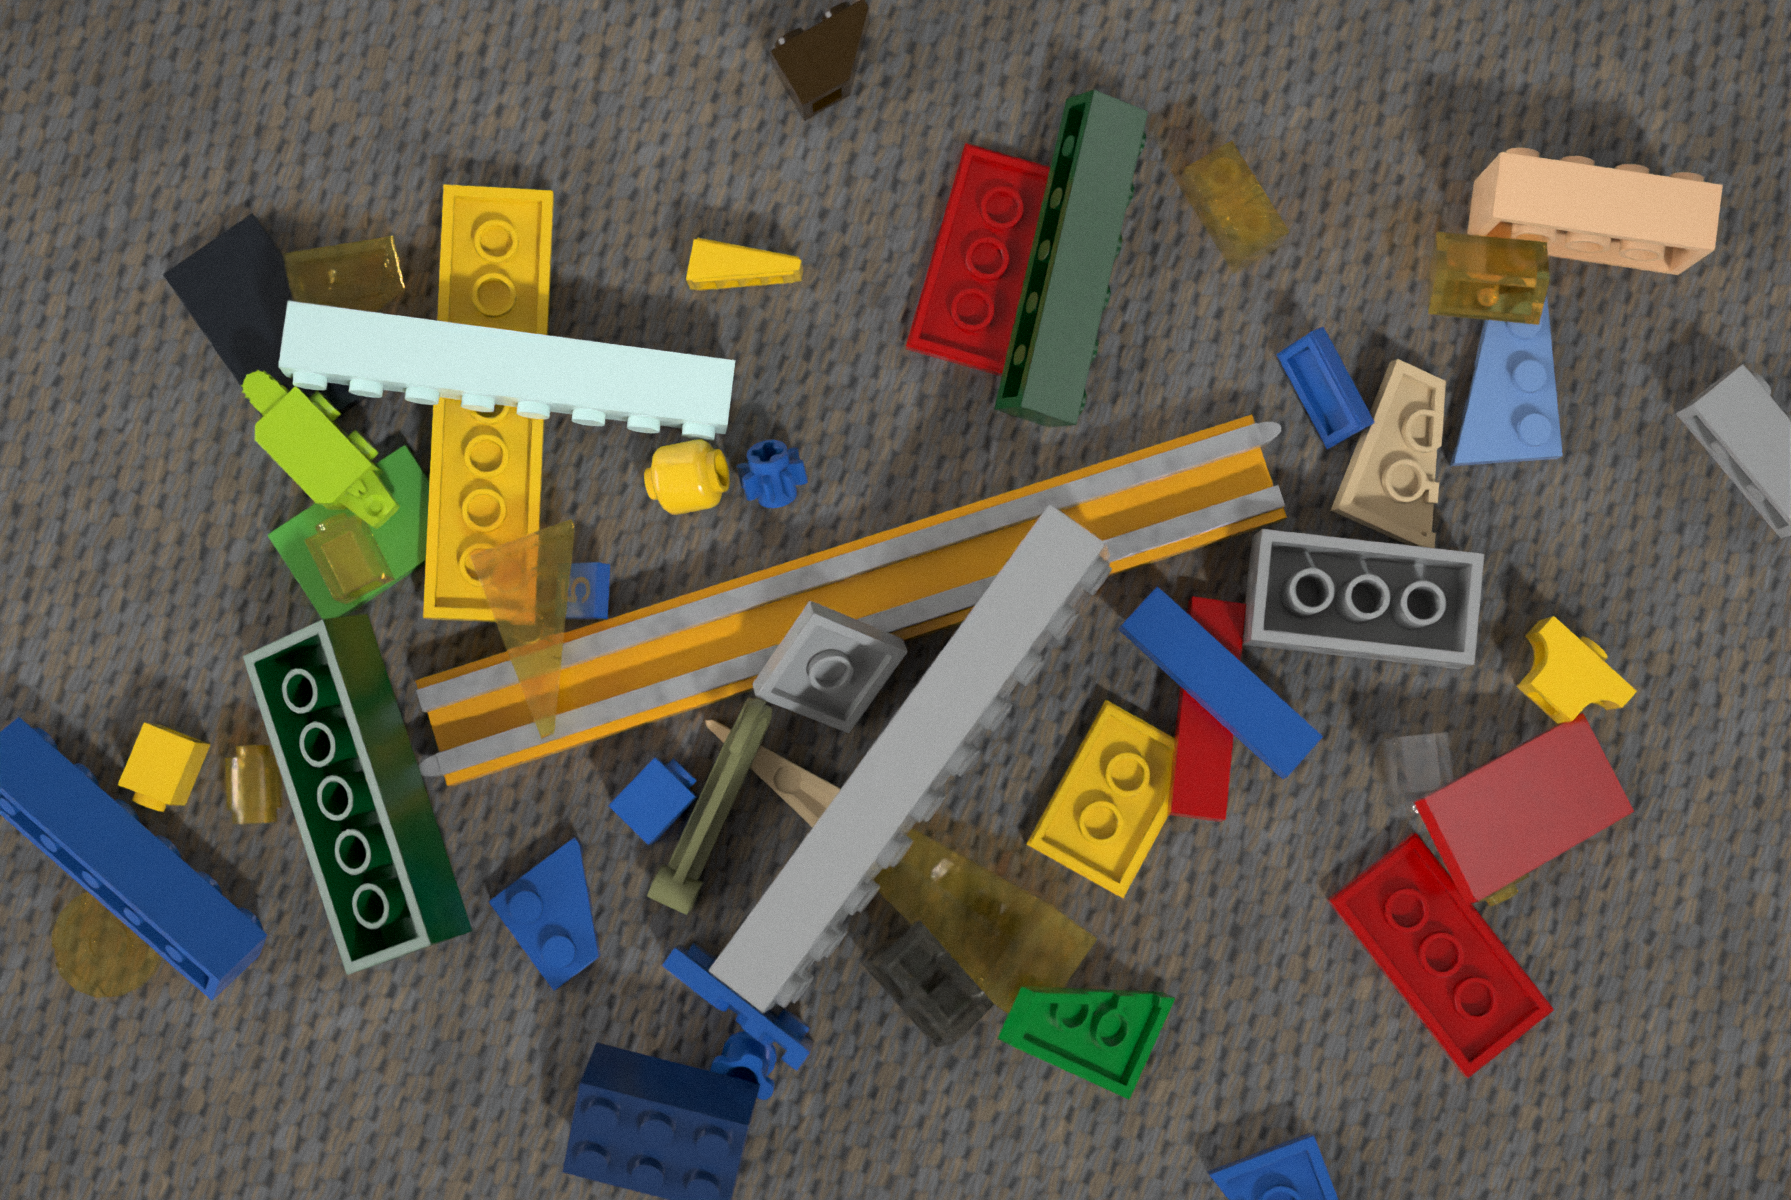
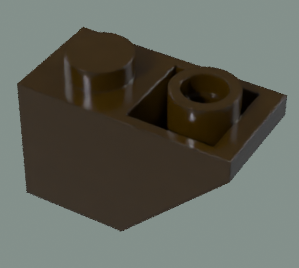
[770,0,870,121]

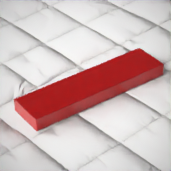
[1167,596,1246,822]

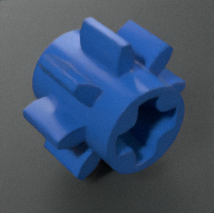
[736,440,808,508]

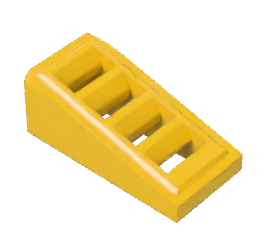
[686,238,803,291]

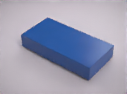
[1276,326,1375,449]

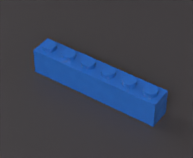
[0,717,267,1001]

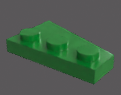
[997,986,1175,1100]

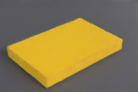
[1026,700,1175,898]

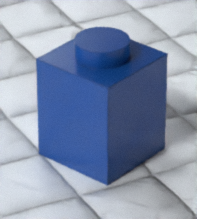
[608,757,699,845]

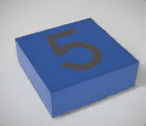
[555,562,610,620]

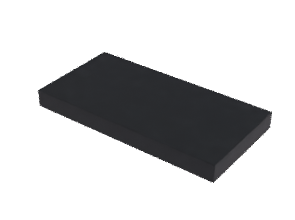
[163,213,367,417]

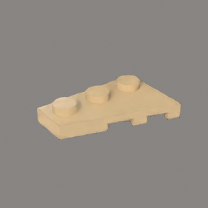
[1331,359,1446,548]

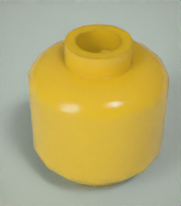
[644,439,730,515]

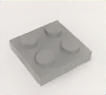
[752,601,907,733]

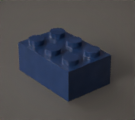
[562,1042,760,1200]

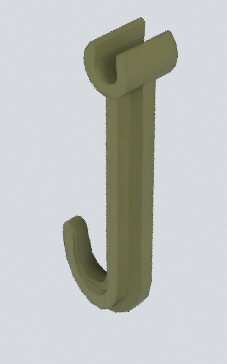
[647,697,772,915]

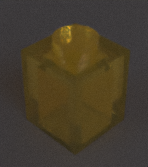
[304,513,395,604]

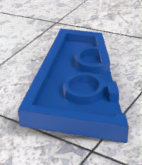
[662,943,814,1071]
[1206,1133,1338,1200]

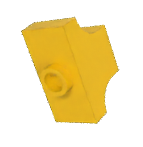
[1516,616,1637,724]

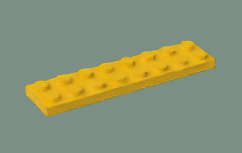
[423,184,554,623]

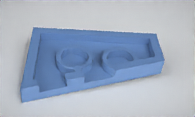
[1450,296,1563,466]

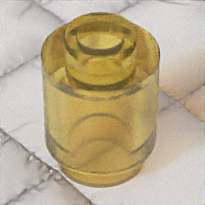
[225,745,283,825]

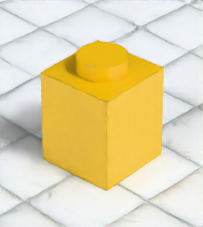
[118,722,211,812]

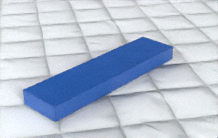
[1118,586,1323,779]

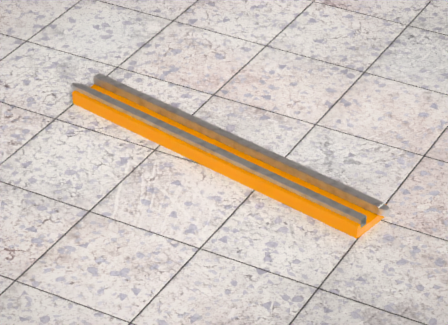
[415,414,1287,786]

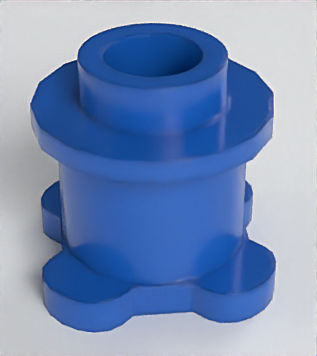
[710,1031,777,1100]

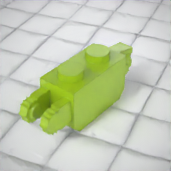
[241,369,401,529]

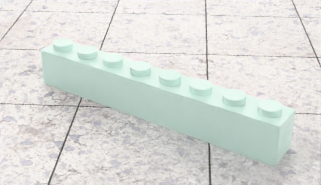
[278,301,735,440]

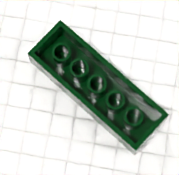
[243,614,473,975]

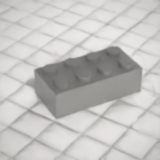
[1242,529,1484,669]

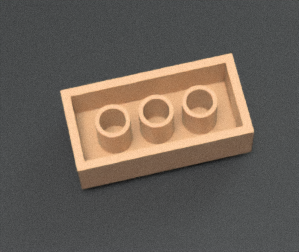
[1466,148,1723,275]

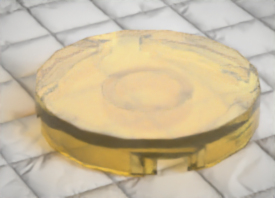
[51,891,163,998]

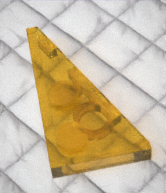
[471,519,575,739]

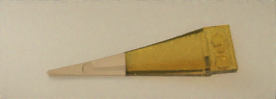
[705,720,1097,1014]

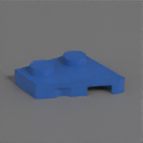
[488,837,601,991]

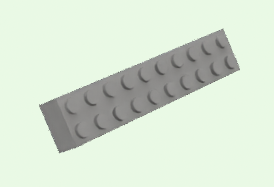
[708,504,1112,1013]

